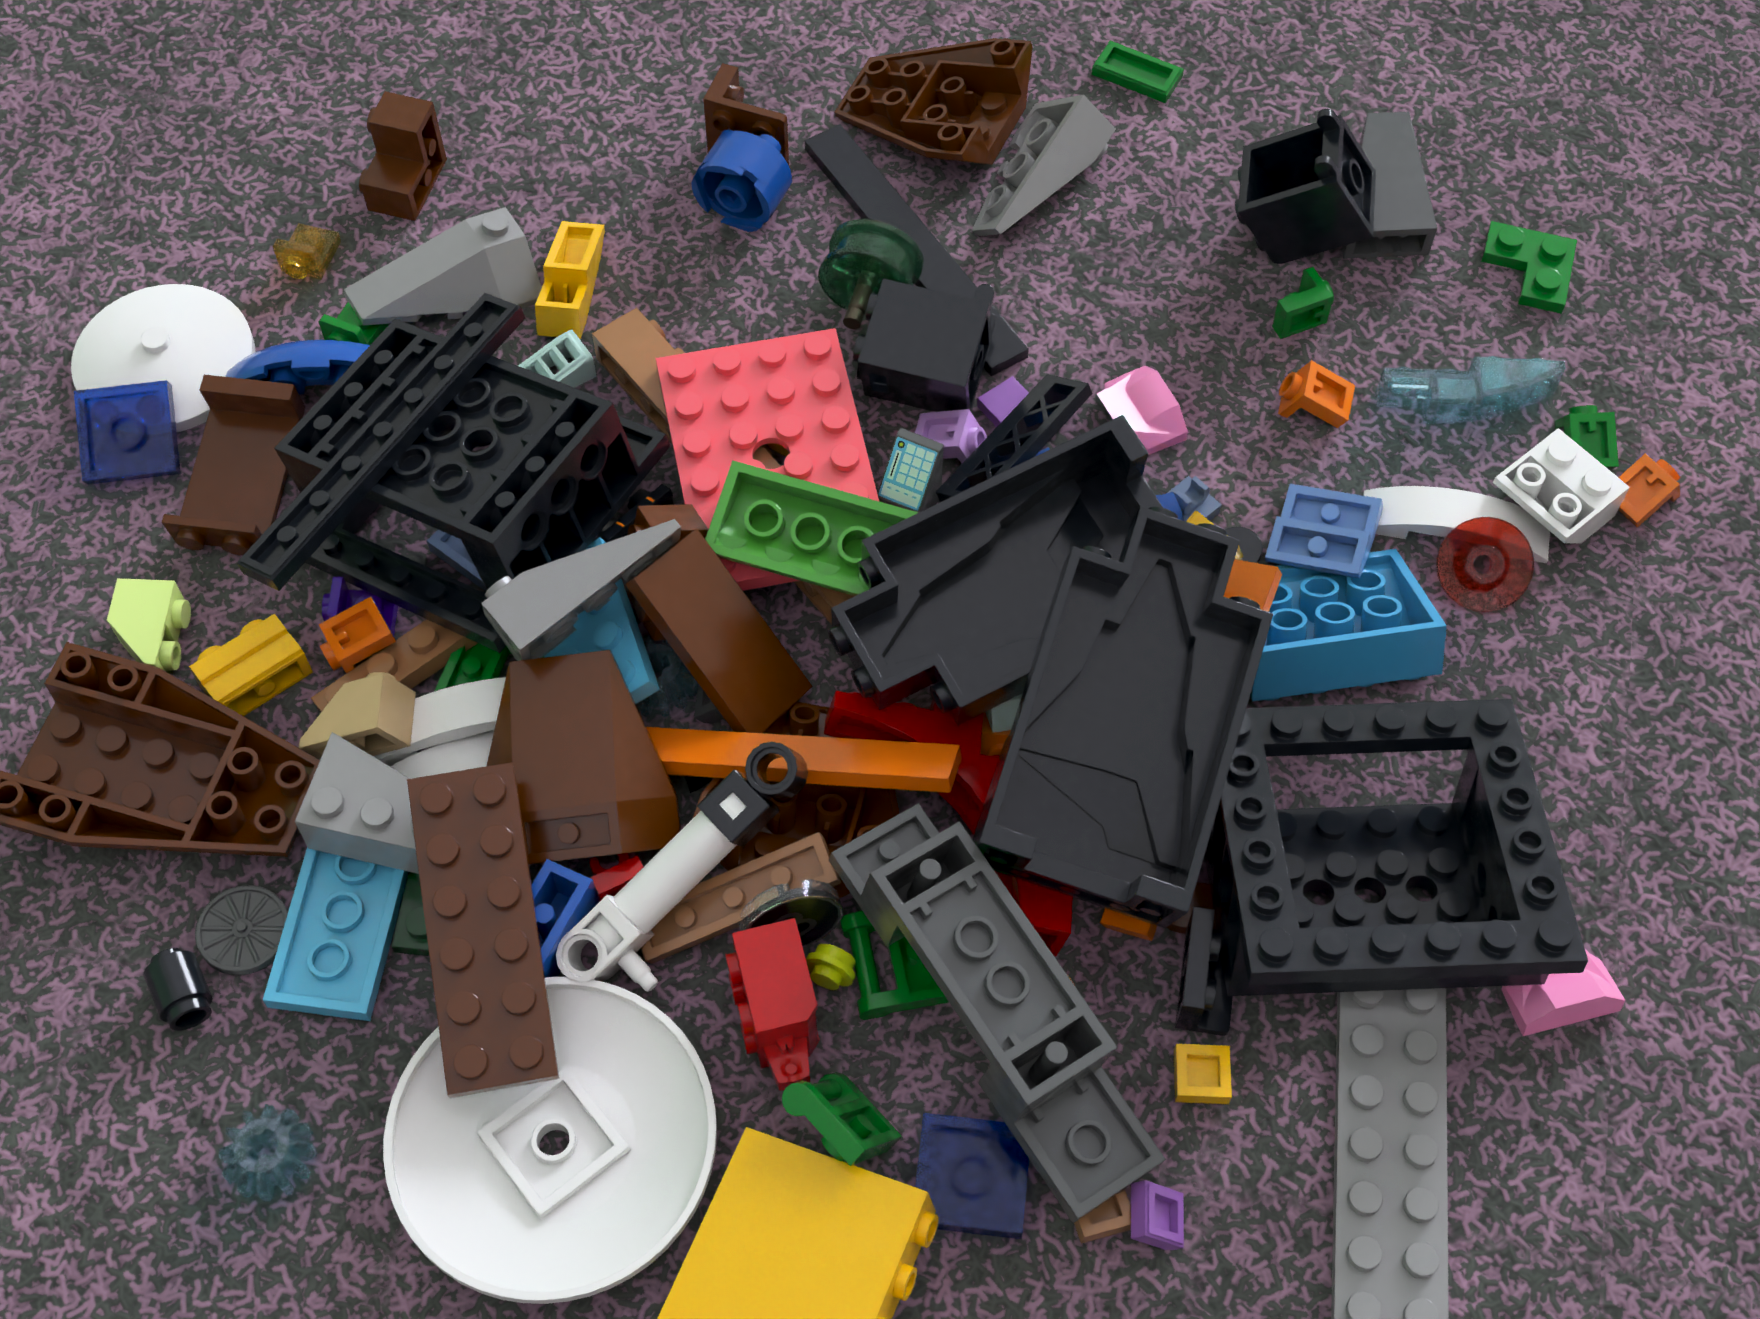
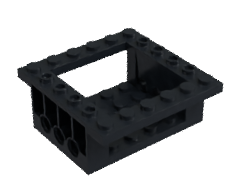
[274,319,670,653]
[1204,699,1588,996]

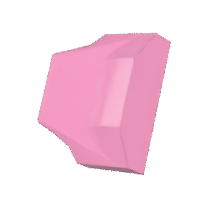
[1096,366,1188,455]
[1501,949,1625,1036]

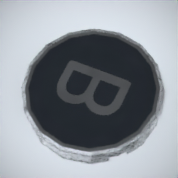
[739,879,843,946]

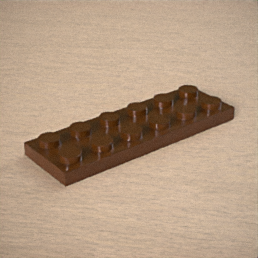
[407,762,560,1098]

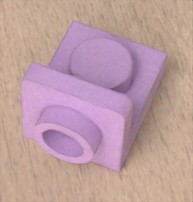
[915,409,987,463]

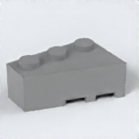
[295,732,419,874]

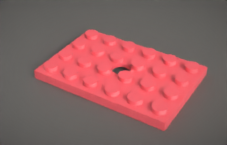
[656,328,879,591]

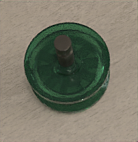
[818,219,924,330]

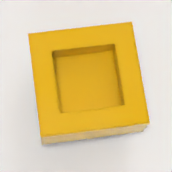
[1174,1044,1232,1104]

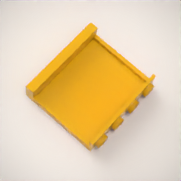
[657,1127,939,1319]

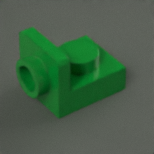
[1272,267,1334,339]
[318,302,390,345]
[1555,405,1619,469]

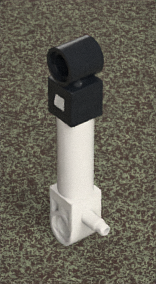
[556,742,808,992]

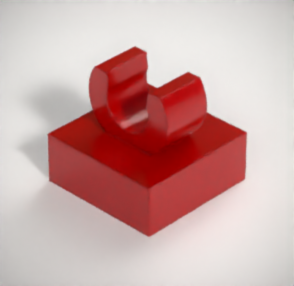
[590,853,643,902]

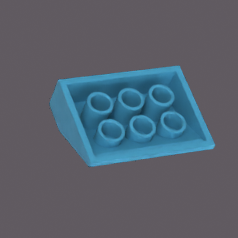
[1250,549,1447,702]

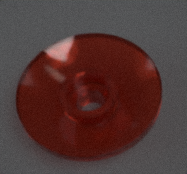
[1436,517,1534,612]

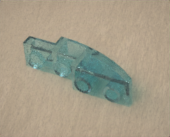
[1375,356,1566,424]

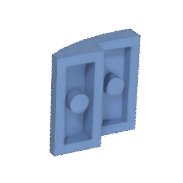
[1265,484,1383,578]

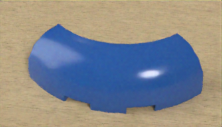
[226,340,370,395]

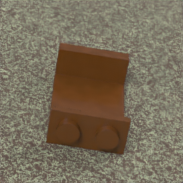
[161,374,305,556]

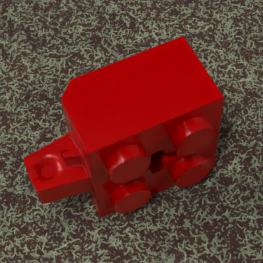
[725,918,820,1091]

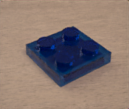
[74,380,181,485]
[915,1113,1029,1239]

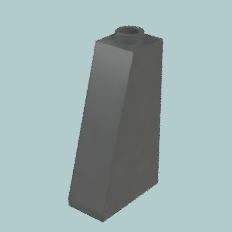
[1342,111,1437,259]

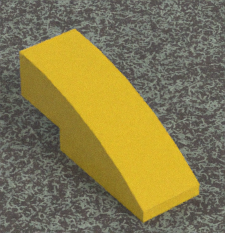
[535,221,605,339]

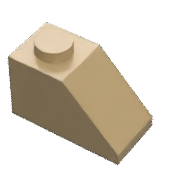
[299,672,416,760]

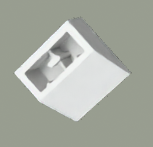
[1493,428,1630,543]

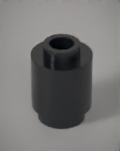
[143,948,213,1031]

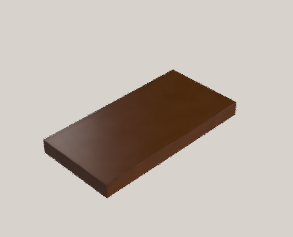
[625,529,813,733]

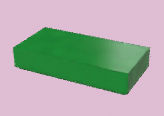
[1091,40,1184,103]

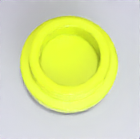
[806,943,856,990]

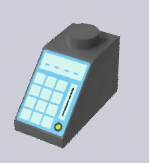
[877,428,944,513]

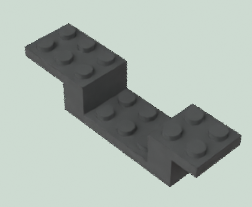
[829,803,1166,1223]

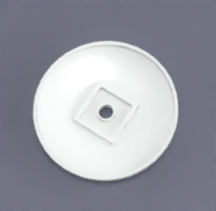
[383,977,717,1304]

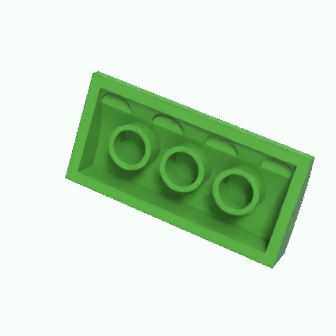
[705,460,918,596]

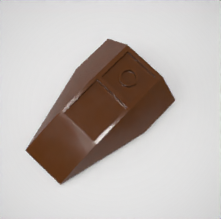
[0,642,320,857]

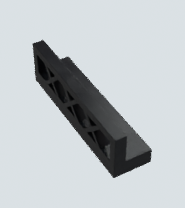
[936,374,1092,502]

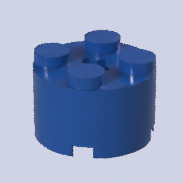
[691,130,792,232]

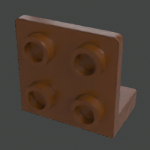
[703,63,789,165]

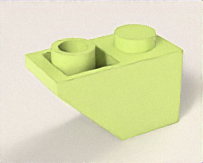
[107,578,191,674]

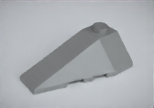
[972,94,1116,236]
[344,207,542,325]
[481,519,681,661]

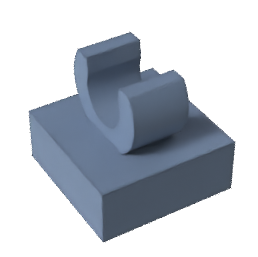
[1167,476,1222,521]

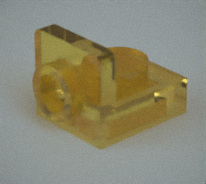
[273,223,341,280]

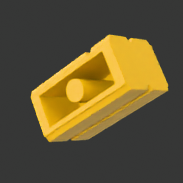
[189,614,313,716]

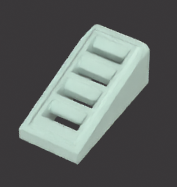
[518,329,596,388]

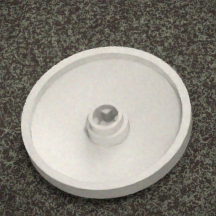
[71,284,255,435]

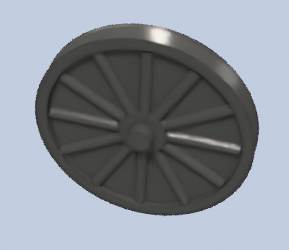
[195,885,288,975]

